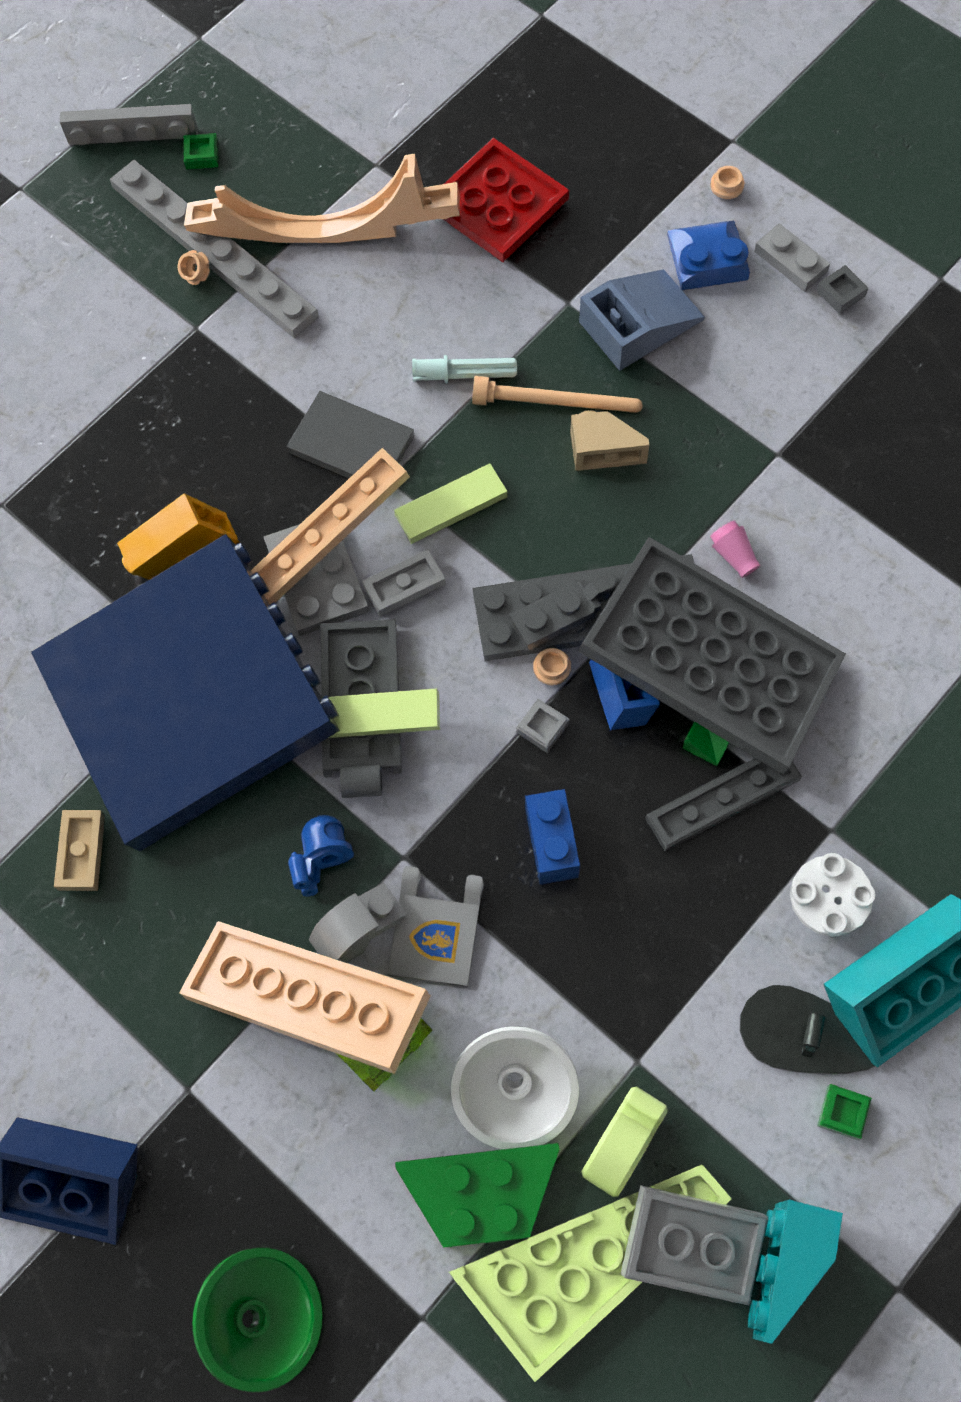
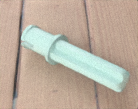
[412,355,517,384]

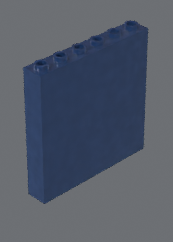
[31,534,340,851]

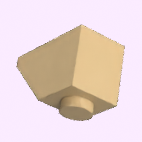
[570,411,649,471]

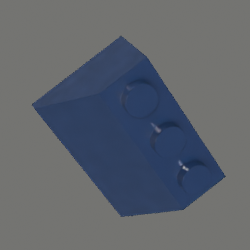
[0,1117,138,1245]

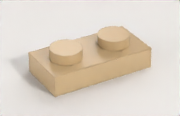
[54,810,105,891]

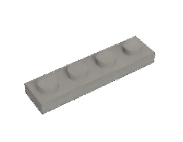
[60,104,198,145]

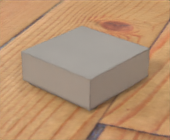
[516,699,570,753]

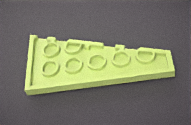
[449,1165,732,1382]

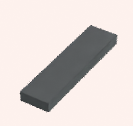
[645,758,802,852]

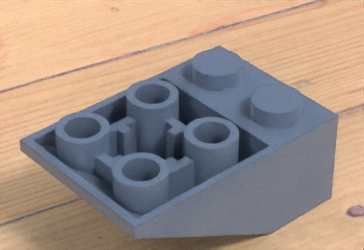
[579,269,705,371]

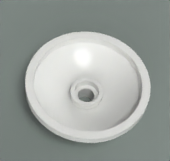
[451,1027,579,1149]

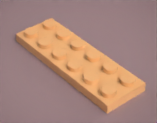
[179,921,431,1074]

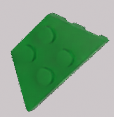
[395,1143,560,1248]

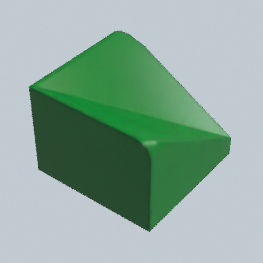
[683,722,730,766]

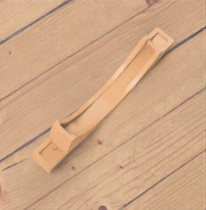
[184,154,460,243]

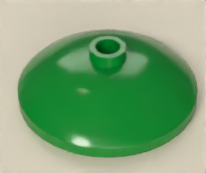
[193,1248,322,1392]

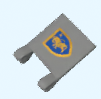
[387,866,484,987]

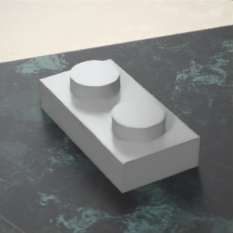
[754,223,830,292]
[362,549,446,617]

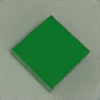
[184,133,219,170]
[817,1084,872,1140]

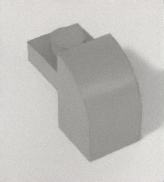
[309,882,407,963]

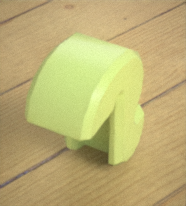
[581,1087,668,1197]

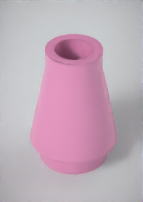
[710,520,760,578]

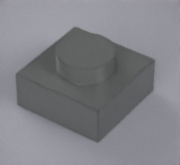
[817,265,868,314]

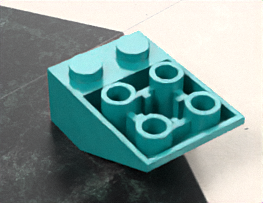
[748,1200,843,1344]

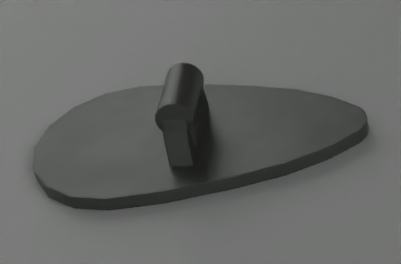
[740,985,875,1074]

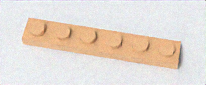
[251,448,410,604]

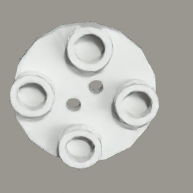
[790,853,875,937]

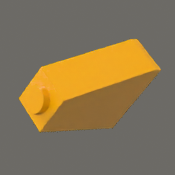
[117,493,239,580]

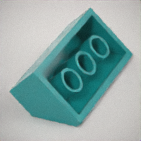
[823,894,961,1068]

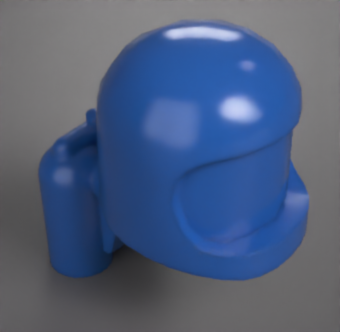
[288,815,354,897]

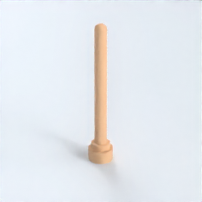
[472,376,643,413]

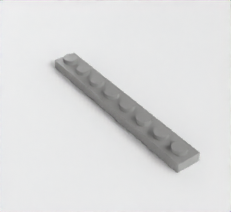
[110,160,319,339]

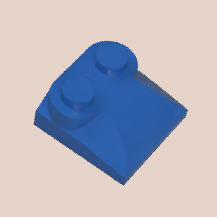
[667,220,750,290]

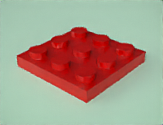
[443,137,569,262]

